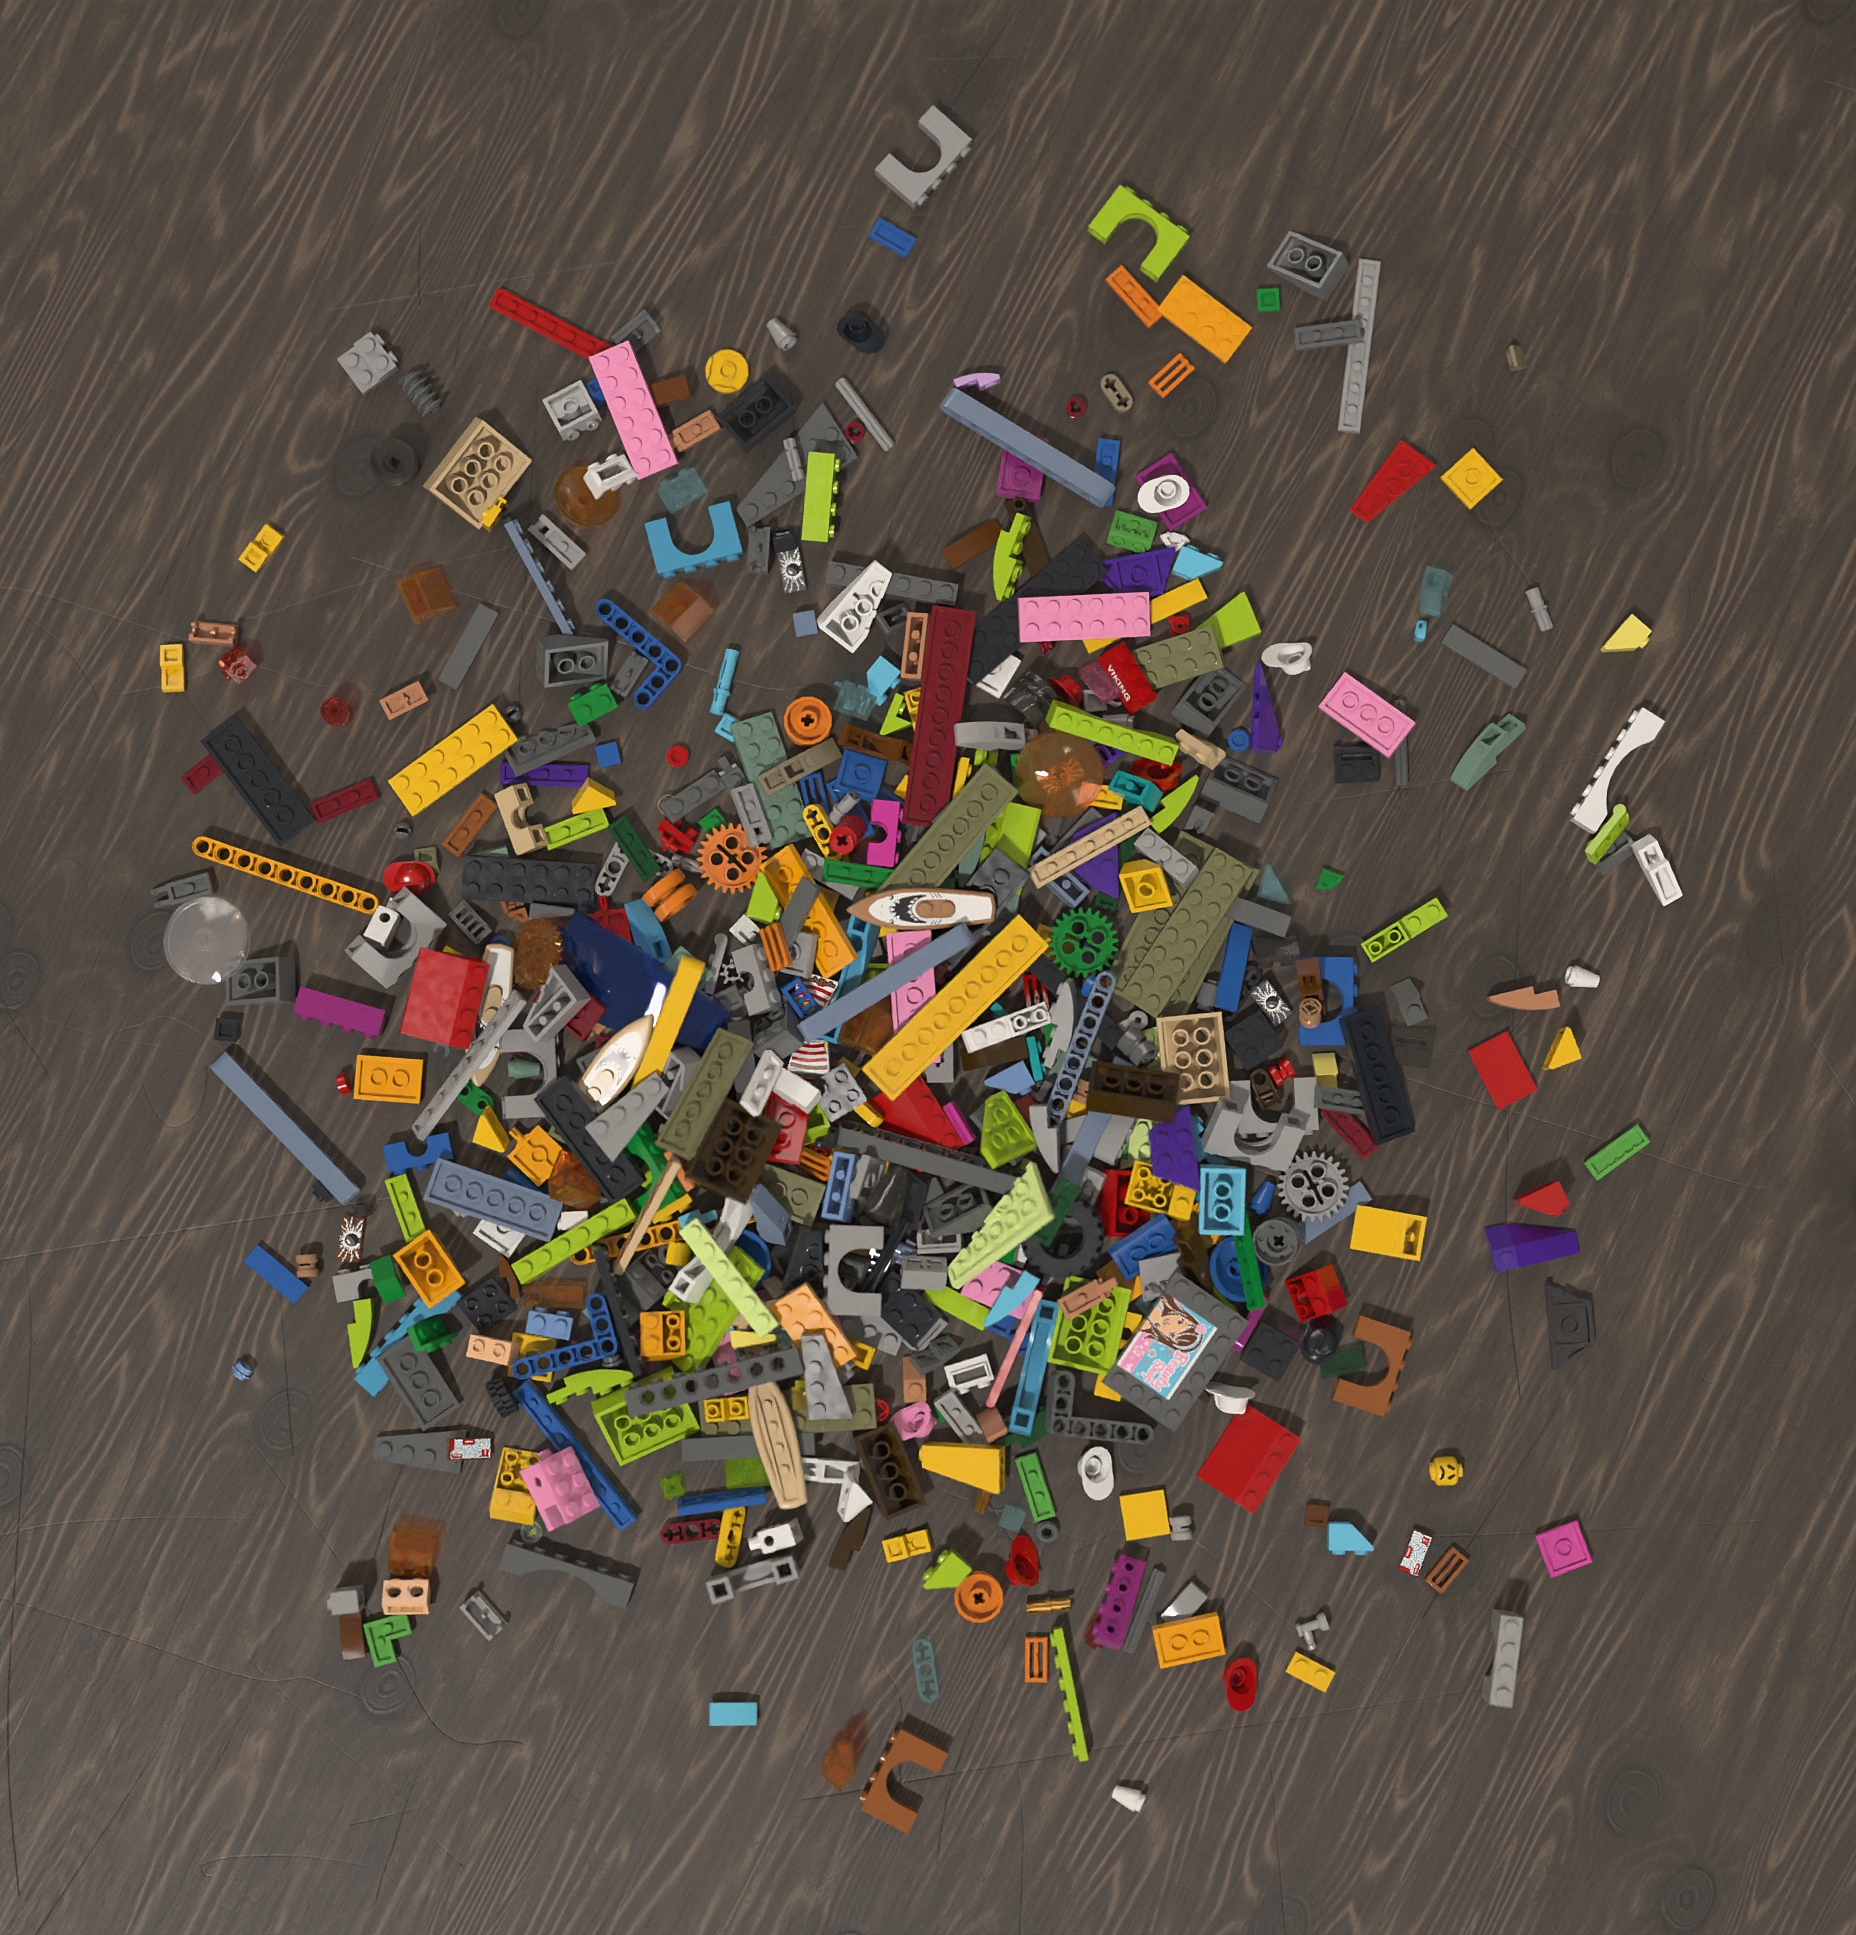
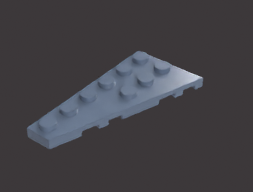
[501,513,576,636]

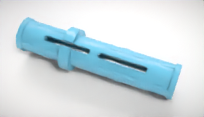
[709,649,739,716]

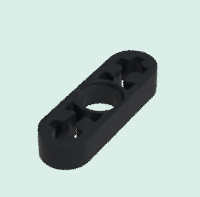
[1216,966,1261,1022]

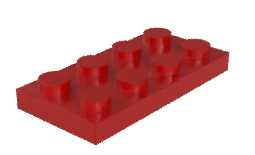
[764,1078,815,1165]

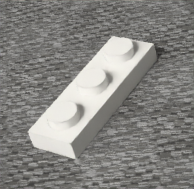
[740,1050,784,1116]

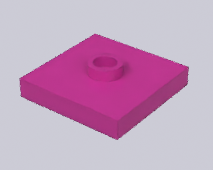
[1534,1520,1592,1578]

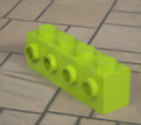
[801,451,841,542]

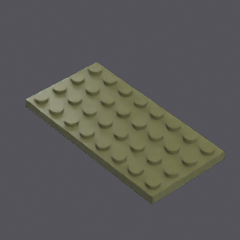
[1103,830,1259,1017]

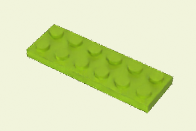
[671,1245,765,1380]

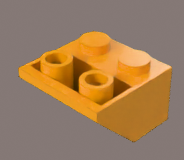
[640,1311,686,1362]

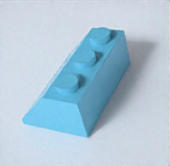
[1198,1164,1246,1235]

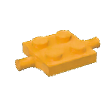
[507,1125,570,1187]

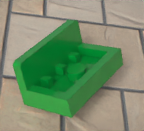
[567,682,618,727]

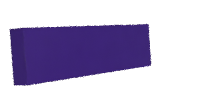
[500,762,589,788]

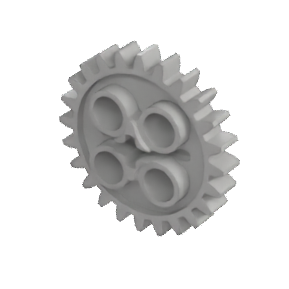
[1277,1151,1349,1224]

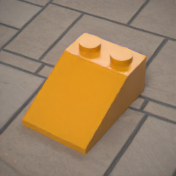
[393,1229,466,1309]

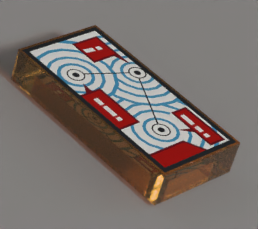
[447,1437,492,1461]
[1397,1528,1434,1578]

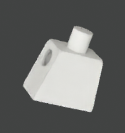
[364,898,401,952]

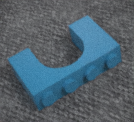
[644,501,743,579]

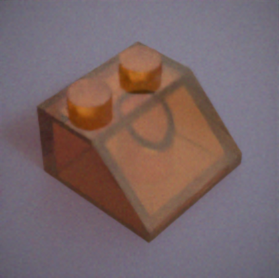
[650,579,714,643]

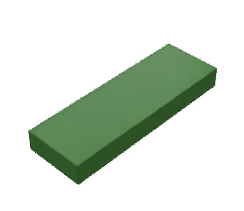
[1014,1452,1056,1522]

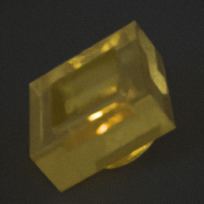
[792,1386,807,1410]

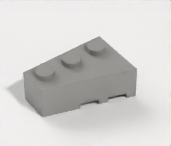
[523,965,591,1043]
[655,1046,701,1120]

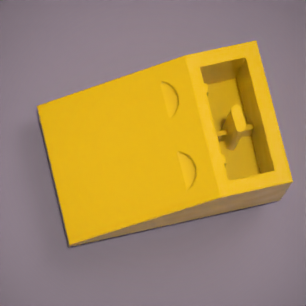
[1125,1160,1200,1222]
[1349,1205,1427,1261]
[490,1447,541,1525]

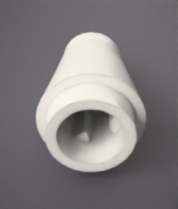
[1565,965,1600,988]
[1112,1785,1146,1812]

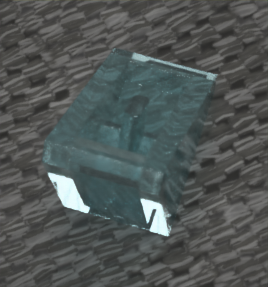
[1255,864,1291,906]

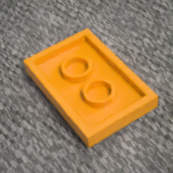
[354,1055,424,1104]
[1152,1612,1225,1669]

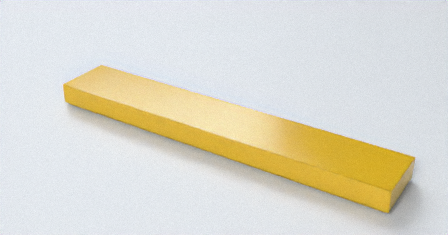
[1082,578,1207,654]

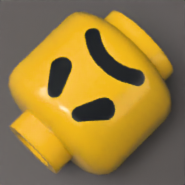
[1429,1456,1463,1486]

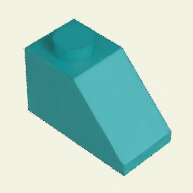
[1108,770,1163,812]

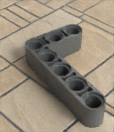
[1044,1370,1154,1444]

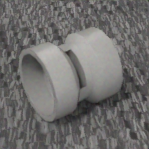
[1169,1515,1193,1540]

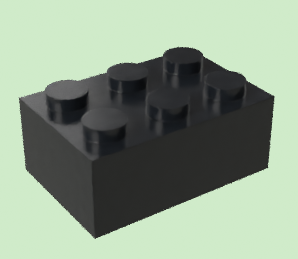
[716,374,796,454]

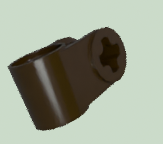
[1248,1068,1282,1112]

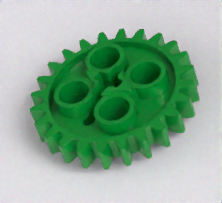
[1048,907,1119,979]

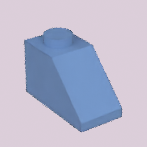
[983,1060,1035,1096]

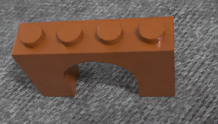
[1331,1315,1413,1417]
[858,1726,948,1834]

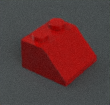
[1512,1181,1570,1217]

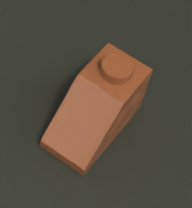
[903,1356,926,1402]

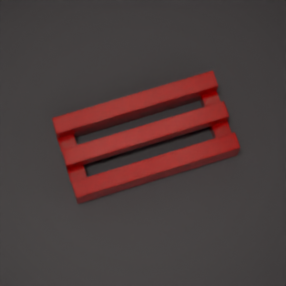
[1023,974,1050,1015]

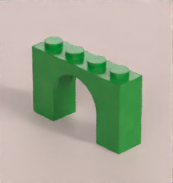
[625,1120,689,1216]

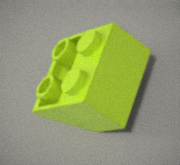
[922,1548,972,1589]

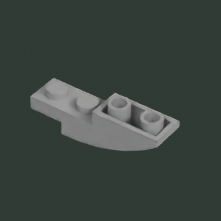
[954,722,1040,754]
[1043,978,1078,1068]

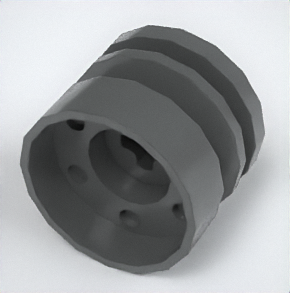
[1253,1217,1305,1266]

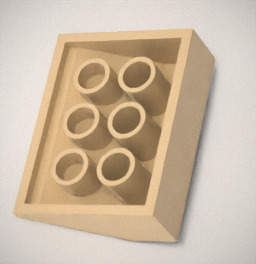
[423,417,532,529]
[1156,1012,1230,1105]

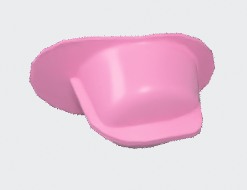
[889,1402,937,1441]

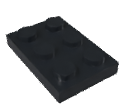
[874,1269,943,1347]

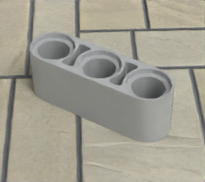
[1094,1115,1139,1166]

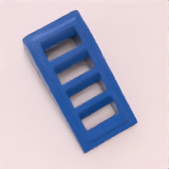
[779,976,821,1021]

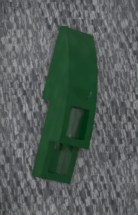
[994,1397,1074,1449]

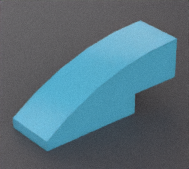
[983,1270,1039,1327]

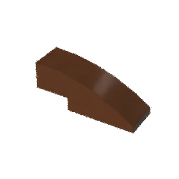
[648,375,691,410]
[941,519,1003,571]
[1296,957,1326,1016]

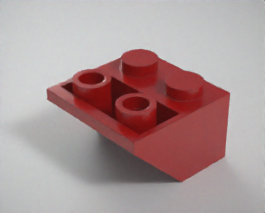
[1284,1264,1348,1322]

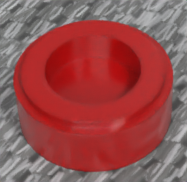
[666,745,689,768]
[336,1072,352,1095]

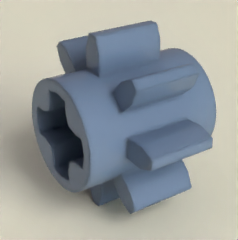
[893,1239,918,1265]

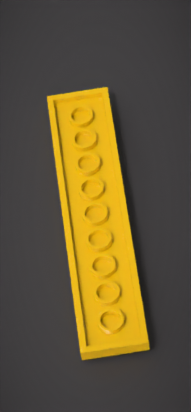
[861,914,1049,1101]

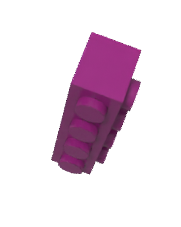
[293,986,388,1039]
[1092,1554,1146,1651]

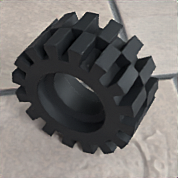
[485,1375,519,1419]

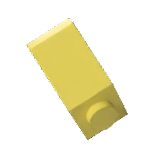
[1600,614,1652,652]

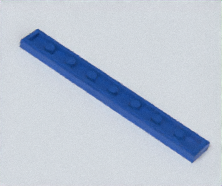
[512,1378,639,1531]

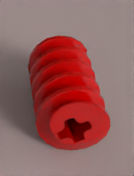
[829,815,866,854]

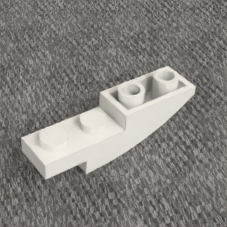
[961,1002,1051,1053]

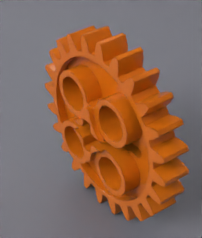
[696,823,767,894]

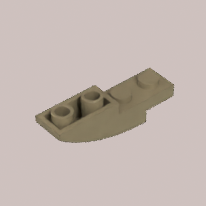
[757,738,843,797]

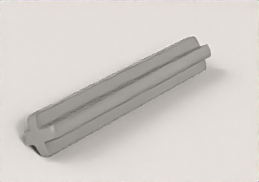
[835,377,894,451]

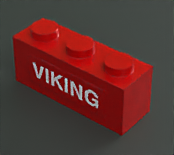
[1097,642,1158,715]

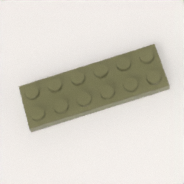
[655,1027,754,1161]

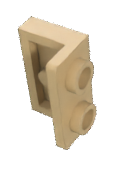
[1175,729,1226,770]

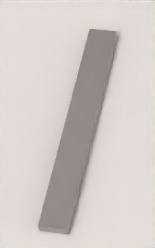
[1337,259,1381,434]
[411,989,527,1141]

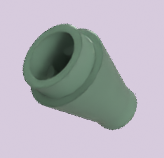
[508,1058,540,1079]

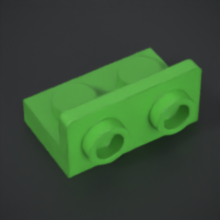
[1107,510,1158,554]

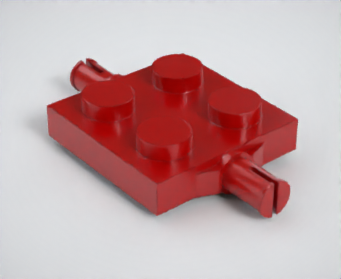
[583,896,634,971]

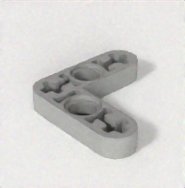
[595,842,674,897]

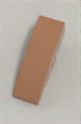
[1487,986,1560,1011]
[976,1405,1008,1442]

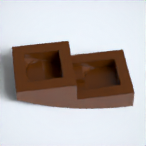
[498,1255,522,1299]
[339,1611,366,1661]

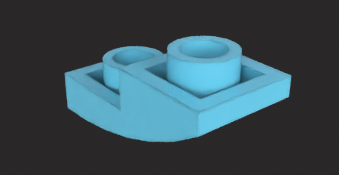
[709,1702,757,1726]

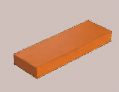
[1105,265,1163,329]

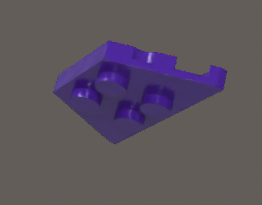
[1100,547,1176,597]
[1073,813,1119,898]
[1147,1106,1201,1192]

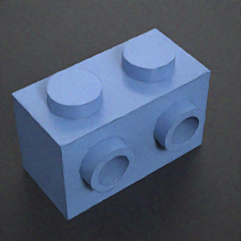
[525,1307,575,1340]

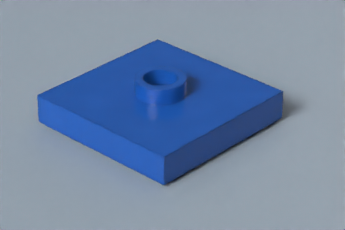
[833,749,887,802]

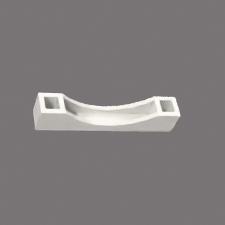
[1570,707,1665,834]
[669,1184,758,1304]

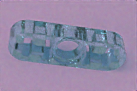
[912,1637,939,1703]

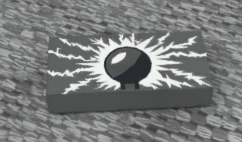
[778,547,806,594]
[1248,978,1292,1027]

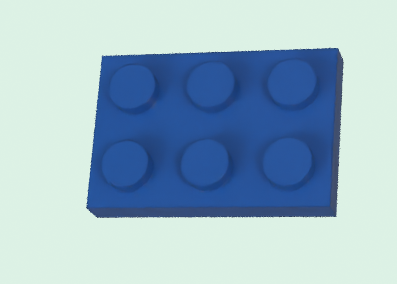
[1107,1212,1176,1281]

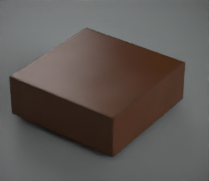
[1304,1503,1329,1528]

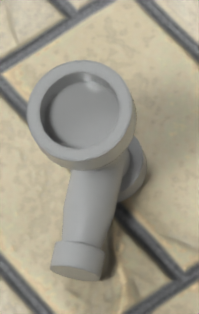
[1295,1612,1329,1650]

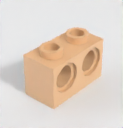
[466,1334,521,1365]
[382,1578,431,1615]

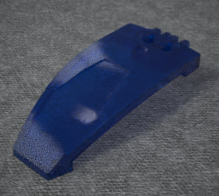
[538,911,730,1051]

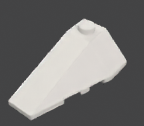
[816,560,892,653]

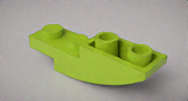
[993,513,1031,602]
[1361,897,1448,963]
[546,1368,636,1405]

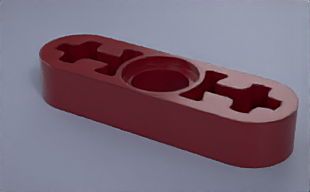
[660,1518,722,1544]

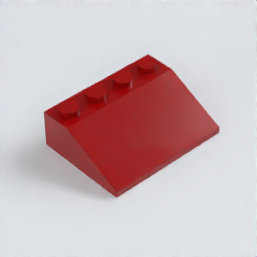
[399,947,490,1049]
[868,1074,964,1175]
[1196,1404,1301,1514]

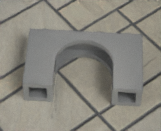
[875,105,972,209]
[344,886,447,989]
[499,1029,560,1119]
[1229,1077,1319,1138]
[1202,1097,1306,1172]
[823,1225,883,1316]
[706,1551,800,1605]
[1482,1609,1523,1708]

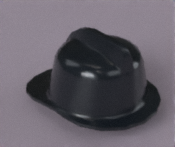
[837,310,885,354]
[1300,1315,1343,1365]

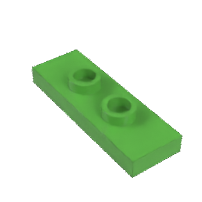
[1583,1124,1650,1181]

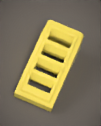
[730,1330,778,1351]

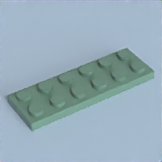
[729,712,813,850]

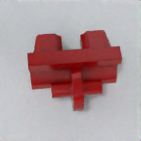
[657,818,698,854]

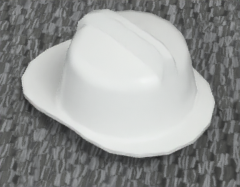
[1138,475,1189,513]
[1262,643,1312,675]
[1204,1381,1255,1414]
[1077,1447,1114,1500]

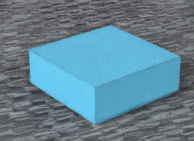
[714,712,740,743]

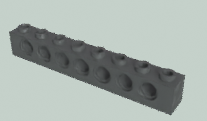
[624,1344,804,1418]

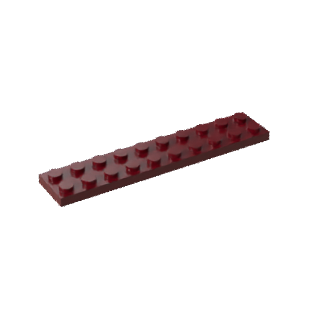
[902,605,976,828]

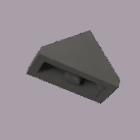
[875,602,910,638]

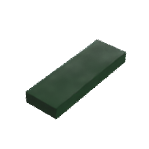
[607,815,662,882]
[1030,1177,1082,1247]

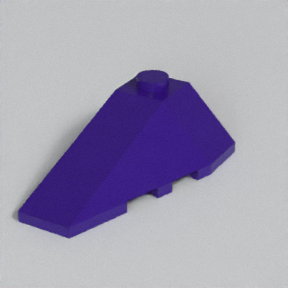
[1249,663,1282,754]
[1484,1224,1580,1272]

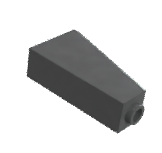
[725,1016,755,1104]

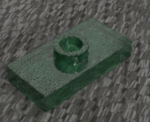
[1319,1348,1366,1379]

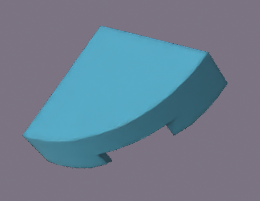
[1414,619,1427,642]

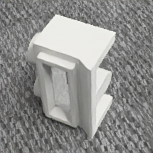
[583,454,638,500]
[944,1353,994,1395]

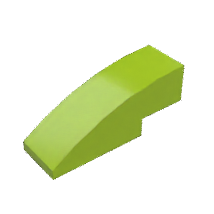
[1150,775,1199,835]
[923,1286,990,1331]
[347,1298,375,1368]

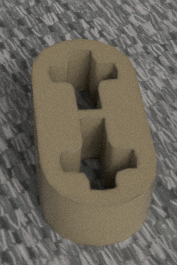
[1100,374,1133,413]

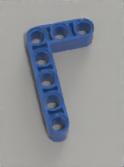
[595,599,683,711]
[512,1292,620,1379]

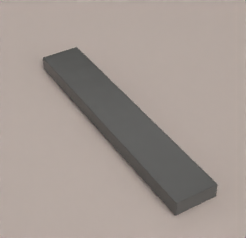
[745,877,822,991]
[681,1432,816,1461]

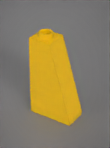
[919,1441,1005,1494]

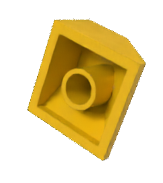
[1119,859,1174,913]

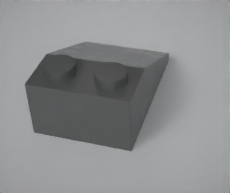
[1267,230,1349,301]
[536,634,608,688]
[1171,668,1247,740]
[225,957,296,1006]
[923,1183,996,1238]

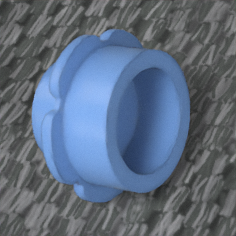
[232,1361,253,1381]

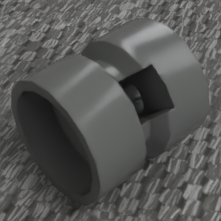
[1117,1027,1159,1068]

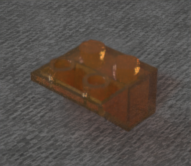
[396,568,457,625]
[837,1005,894,1056]
[548,1149,601,1211]
[387,1524,438,1580]
[820,1734,856,1792]

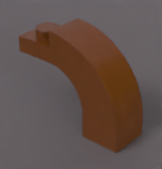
[837,722,913,766]

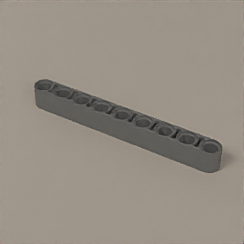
[837,1120,1026,1195]

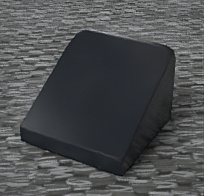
[771,526,796,553]

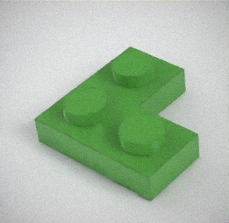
[363,1614,413,1667]

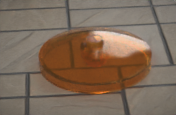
[1015,730,1103,818]

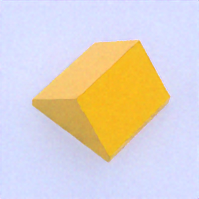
[1542,1027,1582,1070]

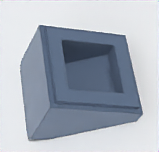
[792,610,818,637]

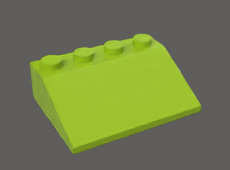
[1047,1276,1132,1375]
[591,1366,701,1466]

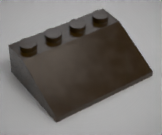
[683,1097,783,1205]

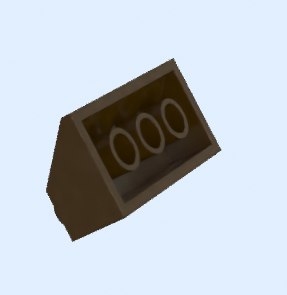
[1085,1061,1180,1124]
[850,1421,926,1521]

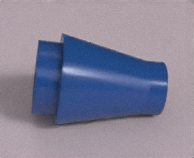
[1249,1181,1276,1216]

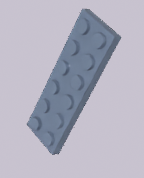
[423,1158,564,1242]

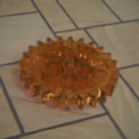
[511,918,564,990]

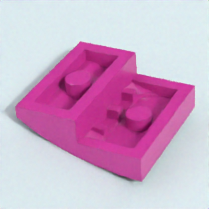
[942,1100,977,1145]

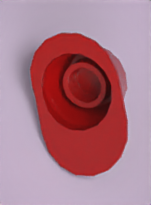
[1045,675,1083,709]
[1131,758,1182,791]
[383,861,435,895]
[1005,1535,1039,1586]
[1222,1658,1257,1712]

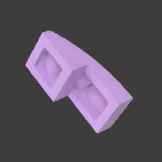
[953,373,1000,391]

